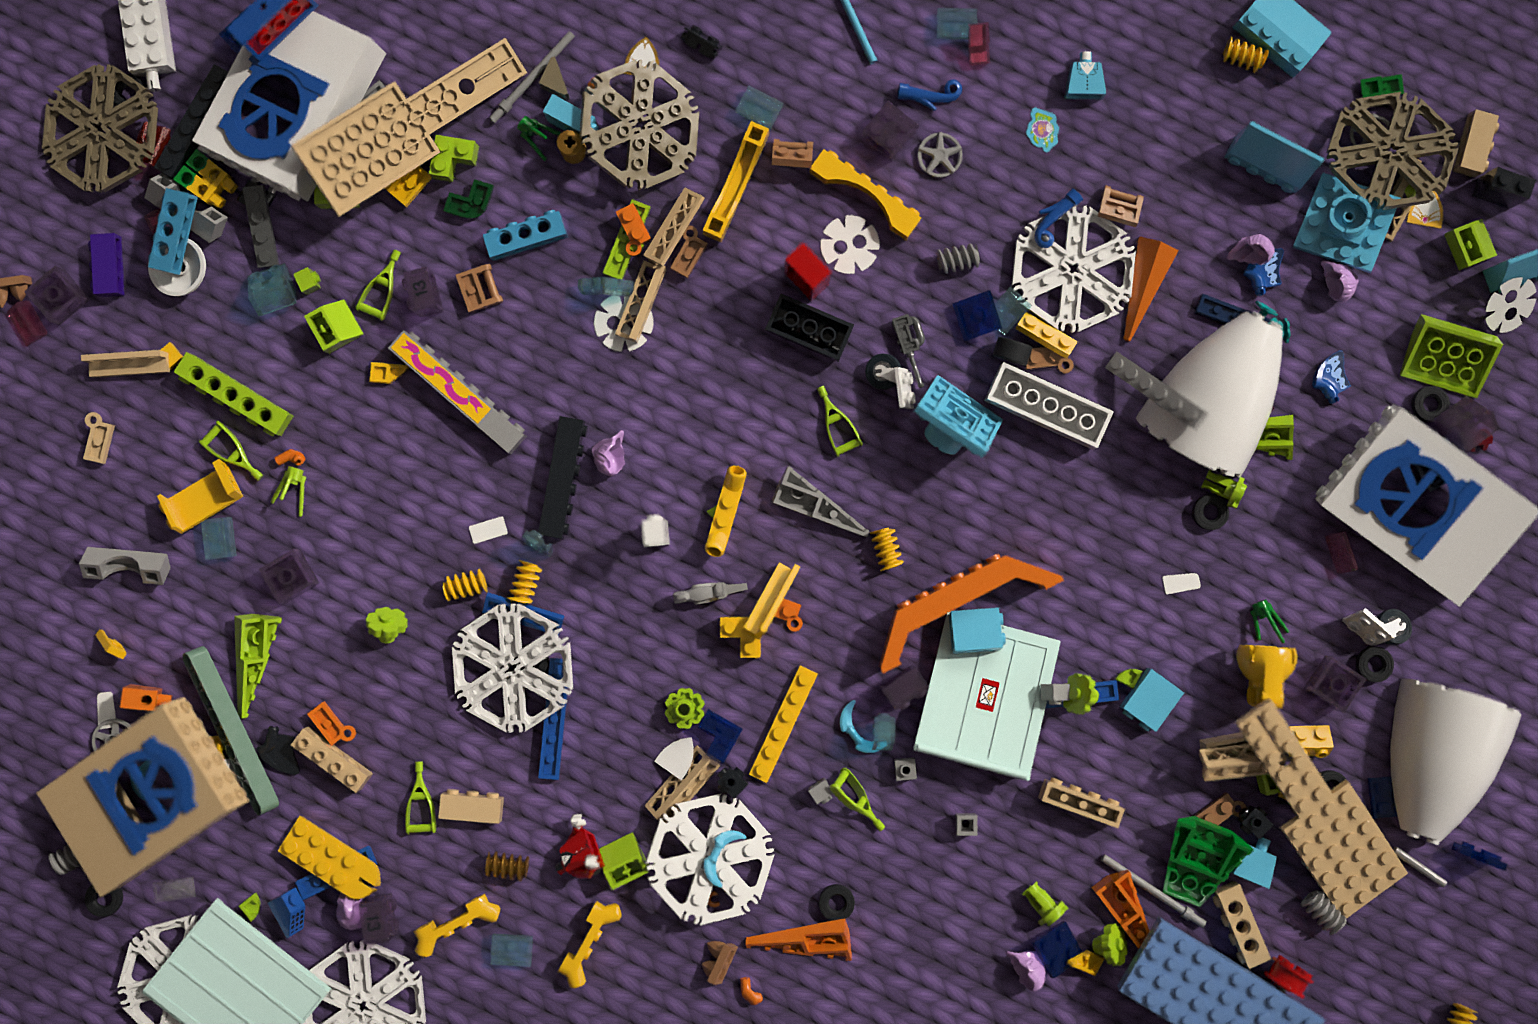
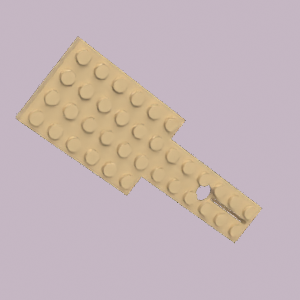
[291,38,527,217]
[1235,698,1408,919]

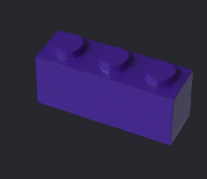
[88,233,125,297]

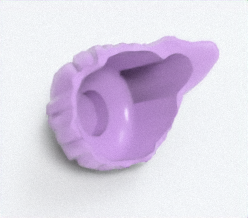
[1227,234,1274,266]
[1321,261,1358,302]
[592,430,625,476]
[336,892,368,931]
[1006,951,1046,992]

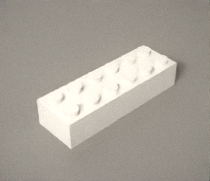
[984,362,1114,450]

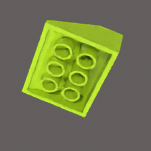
[1400,314,1503,398]

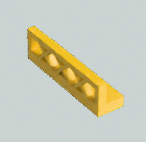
[742,562,800,640]

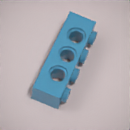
[148,188,198,275]
[483,210,568,261]

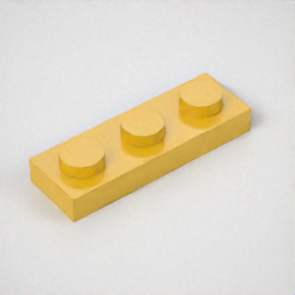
[1015,311,1078,359]

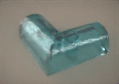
[578,277,634,297]

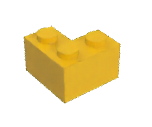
[720,617,761,658]

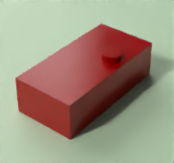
[784,242,832,302]

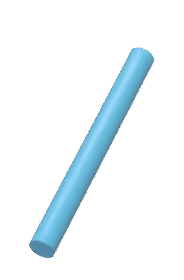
[840,0,877,64]

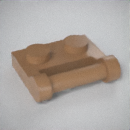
[772,139,813,168]
[1097,185,1144,227]
[456,264,503,313]

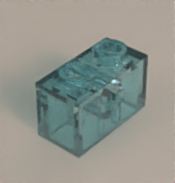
[872,714,895,751]

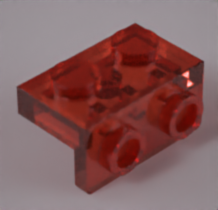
[136,121,171,166]

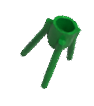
[517,116,562,161]
[1250,599,1289,643]

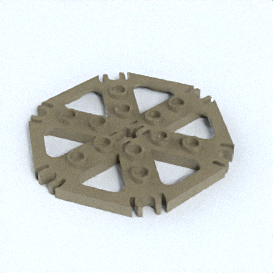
[579,59,699,190]
[42,64,158,193]
[1326,92,1458,210]

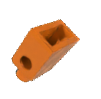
[120,684,172,711]

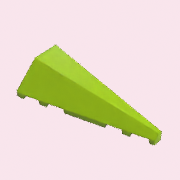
[1254,415,1294,460]
[234,614,282,718]

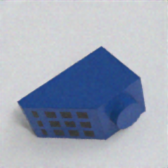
[268,887,305,938]

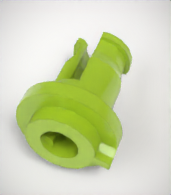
[1201,469,1247,509]
[1022,881,1069,926]

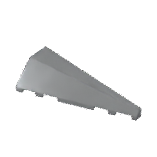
[771,466,869,537]

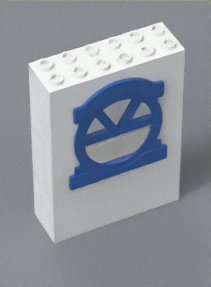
[192,11,386,201]
[1315,404,1538,607]

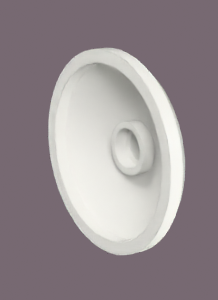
[148,238,206,296]

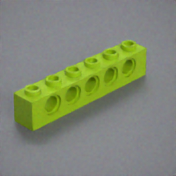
[174,352,294,437]

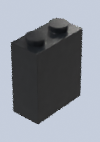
[1472,167,1536,209]

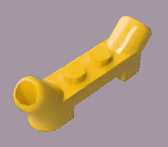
[705,465,747,557]
[413,893,501,957]
[558,901,622,989]

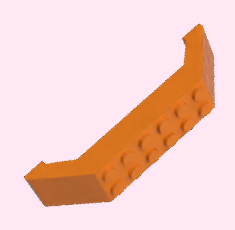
[878,554,1064,673]

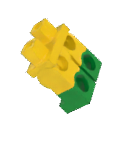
[173,149,238,209]

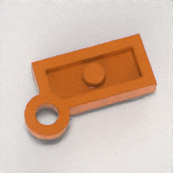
[616,203,652,257]
[774,599,803,632]
[307,701,356,746]

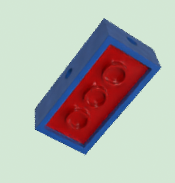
[227,0,318,62]

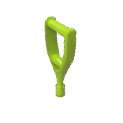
[356,249,401,321]
[817,386,863,457]
[199,421,264,481]
[405,761,436,834]
[830,768,885,831]

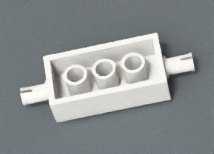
[118,0,176,92]

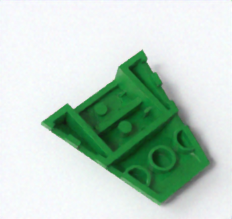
[1162,816,1254,907]

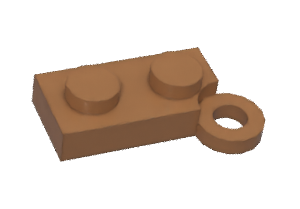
[670,225,708,279]
[1025,347,1074,374]
[1194,792,1246,825]

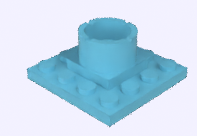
[1293,173,1401,273]
[914,375,1003,458]

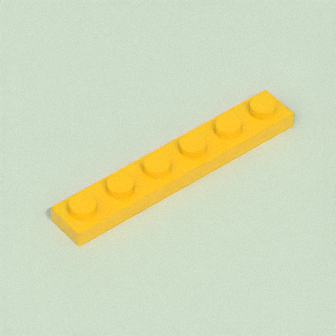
[749,665,818,783]

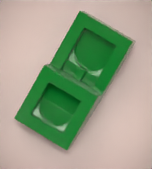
[1360,74,1404,98]

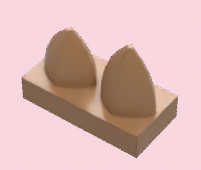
[0,275,32,308]
[702,941,738,985]

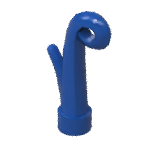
[897,79,962,111]
[1034,188,1083,248]

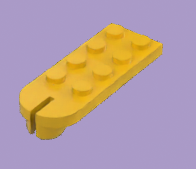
[278,816,381,899]

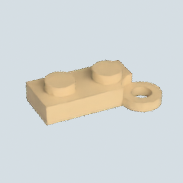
[83,412,115,464]

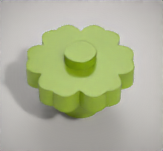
[366,607,408,643]
[1063,673,1099,715]
[665,688,705,729]
[1092,924,1128,966]

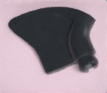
[257,726,300,775]

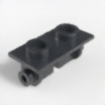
[681,25,723,59]

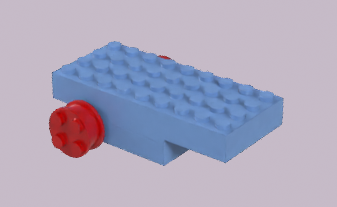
[1117,916,1325,1024]

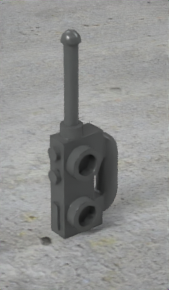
[892,314,925,388]

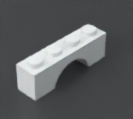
[642,515,670,546]

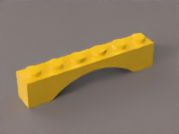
[703,121,769,243]
[809,149,921,240]

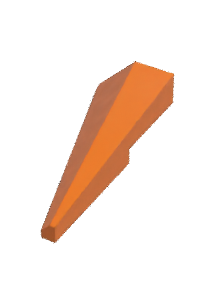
[1123,236,1179,342]
[1091,869,1149,949]
[745,918,852,961]

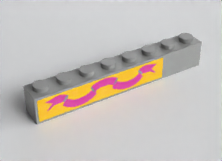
[388,330,527,454]

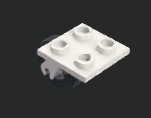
[865,353,916,409]
[1342,608,1412,646]

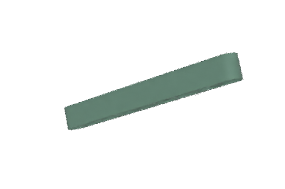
[182,646,279,815]

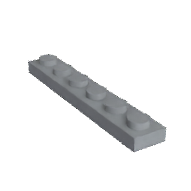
[1105,352,1208,430]

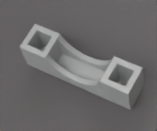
[144,173,228,243]
[79,547,171,585]

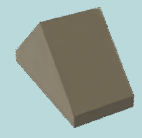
[539,56,570,100]

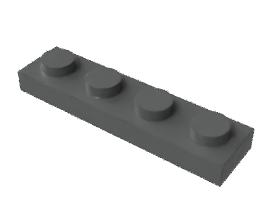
[243,185,280,268]

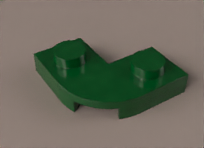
[443,179,494,219]

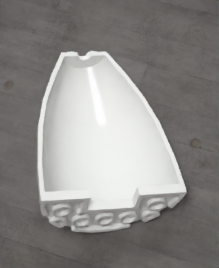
[1136,311,1283,477]
[1390,678,1521,845]

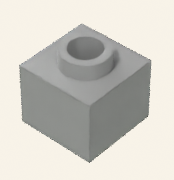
[1041,684,1070,705]
[894,757,917,781]
[808,777,833,804]
[955,813,977,836]

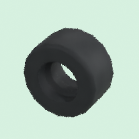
[993,337,1032,366]

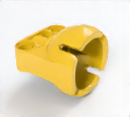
[1236,645,1297,709]

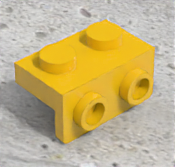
[385,166,432,207]
[1289,725,1334,758]

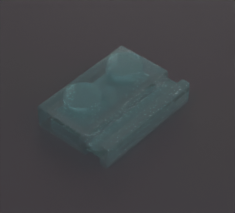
[937,8,977,39]
[735,85,784,131]
[984,286,1032,336]
[201,517,237,560]
[522,530,554,557]
[490,933,533,967]

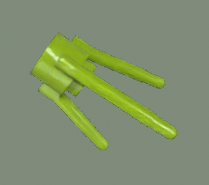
[270,466,306,517]

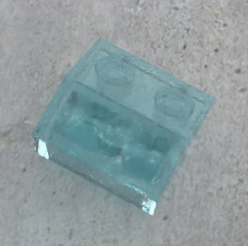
[248,263,297,316]

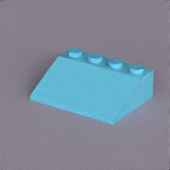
[1232,0,1332,78]
[1225,121,1324,193]
[1483,250,1538,294]

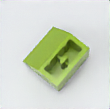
[1444,219,1497,271]
[304,299,364,354]
[599,832,649,890]

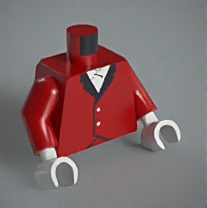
[555,814,605,879]

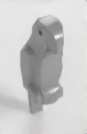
[673,582,748,605]

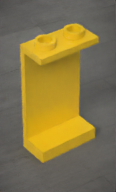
[157,459,243,534]

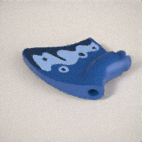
[1243,248,1284,296]
[1312,350,1351,404]

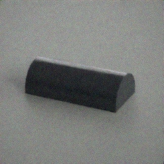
[765,294,854,362]

